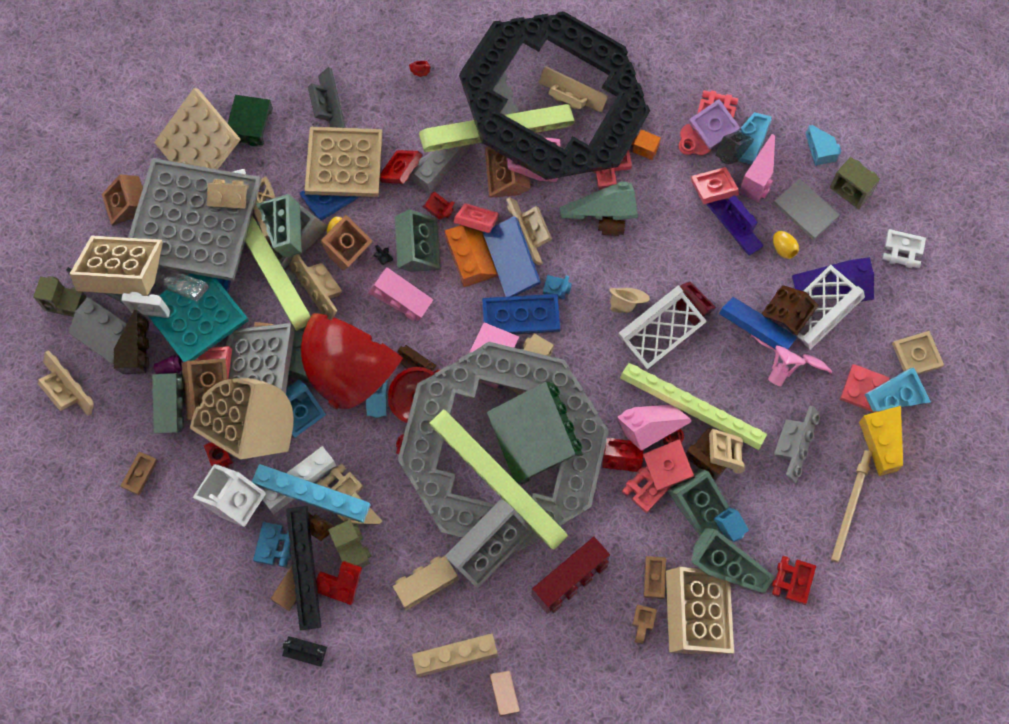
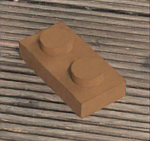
[120,451,158,495]
[644,556,666,599]

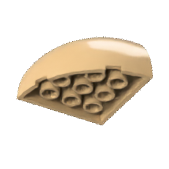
[190,378,294,459]

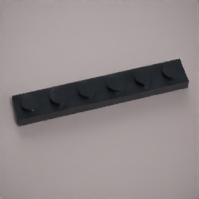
[286,506,322,630]

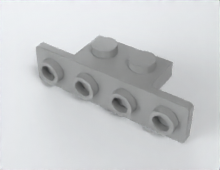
[774,406,820,483]

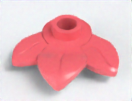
[678,124,712,156]

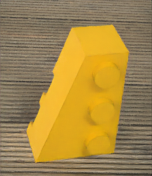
[859,406,903,476]

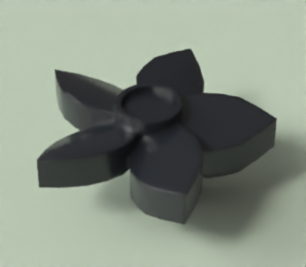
[373,245,394,265]

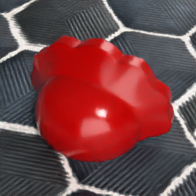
[409,61,431,77]

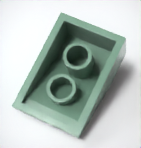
[668,468,729,536]

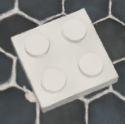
[121,292,170,318]

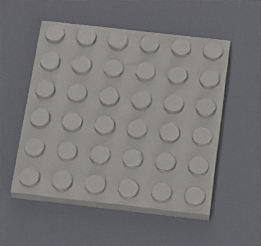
[128,158,262,281]

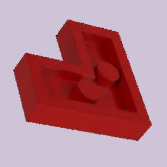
[316,561,362,605]

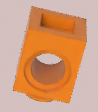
[631,129,661,160]

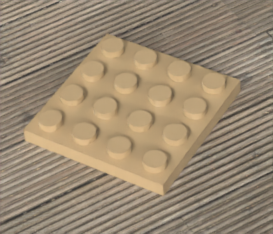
[154,88,241,170]
[305,127,383,197]

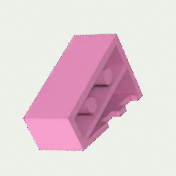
[368,267,433,321]

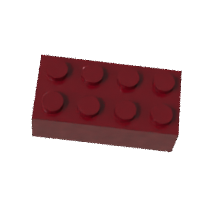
[531,536,610,614]

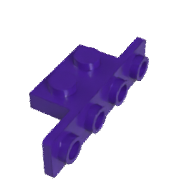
[706,195,763,256]

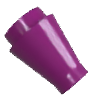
[154,355,183,374]

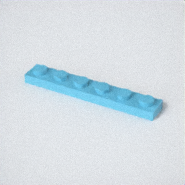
[251,464,371,523]

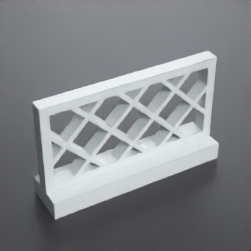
[797,265,865,350]
[618,285,707,369]

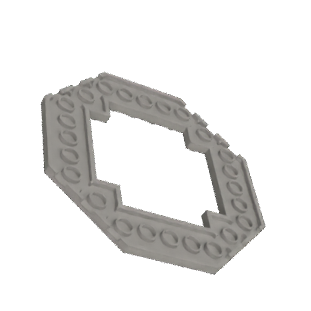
[398,342,609,552]

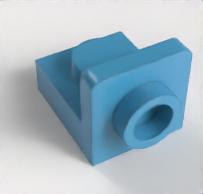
[543,275,572,299]

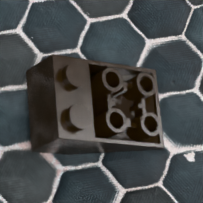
[114,310,149,374]

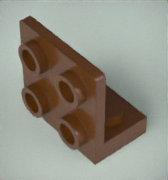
[762,285,819,336]
[686,428,734,481]

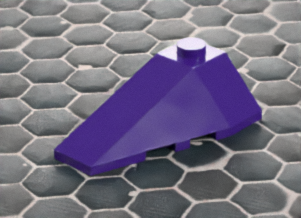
[792,257,874,302]

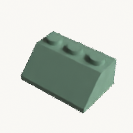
[395,209,441,272]

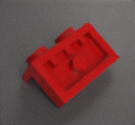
[602,438,644,472]

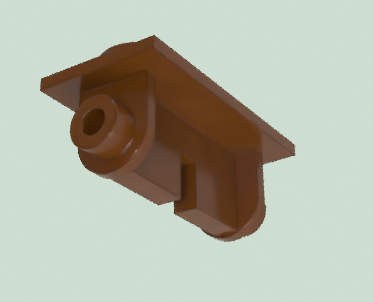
[397,345,437,371]
[308,512,335,542]

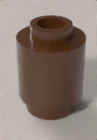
[598,216,625,237]

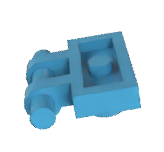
[253,522,291,568]

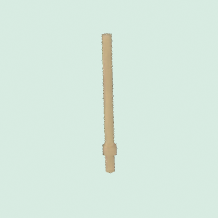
[831,450,872,563]

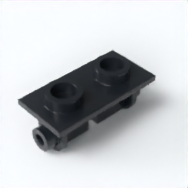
[282,636,327,667]

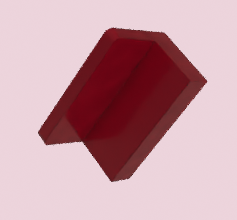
[675,281,716,326]

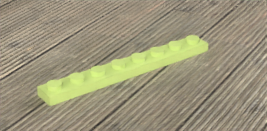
[620,363,767,450]

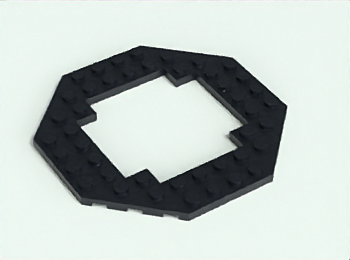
[459,11,650,180]

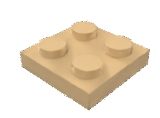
[892,331,944,375]

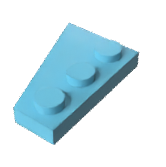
[719,112,772,165]
[864,368,931,412]

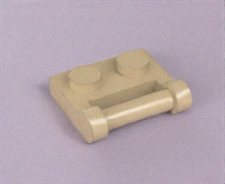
[709,429,745,474]

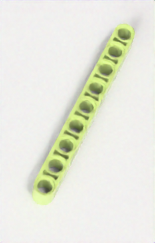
[419,104,575,152]
[245,216,311,331]
[429,409,568,550]

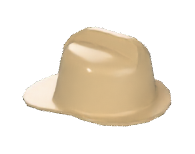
[609,288,650,313]

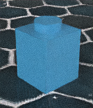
[714,507,749,542]

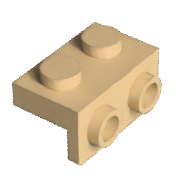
[207,179,249,209]

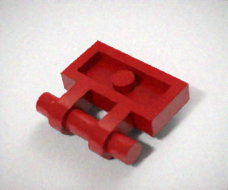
[772,556,816,605]

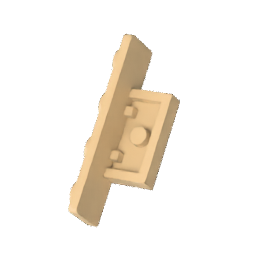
[539,67,608,112]
[507,197,552,265]
[289,254,342,320]
[38,350,94,416]

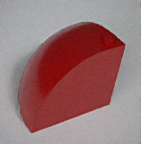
[301,313,403,410]

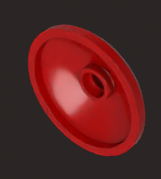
[388,367,434,423]

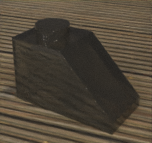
[715,131,754,164]

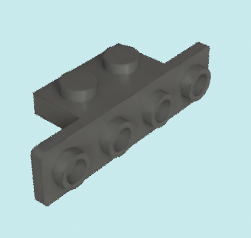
[308,67,346,128]

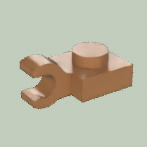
[632,605,657,644]

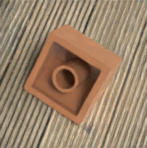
[102,174,143,225]
[321,215,373,271]

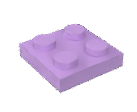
[689,99,740,150]

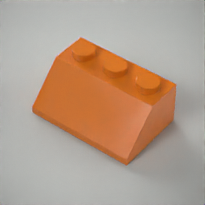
[445,225,498,287]

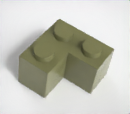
[33,276,87,317]
[328,520,371,567]

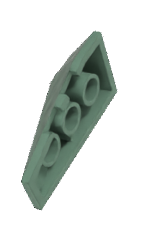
[559,182,638,220]
[691,528,775,593]

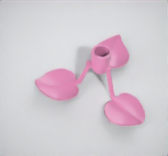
[750,334,833,386]

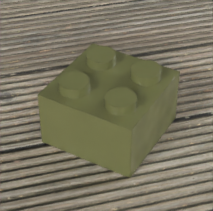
[830,156,880,210]

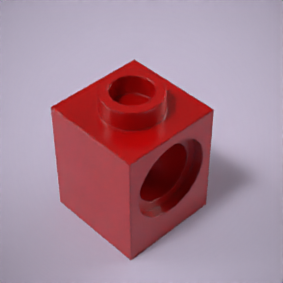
[203,442,233,468]

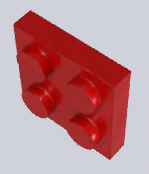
[380,150,423,184]

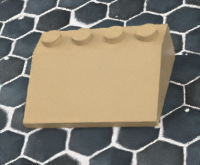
[70,236,163,296]
[666,567,734,654]

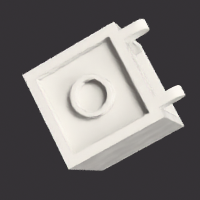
[193,464,266,527]

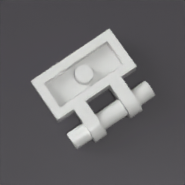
[882,229,926,268]

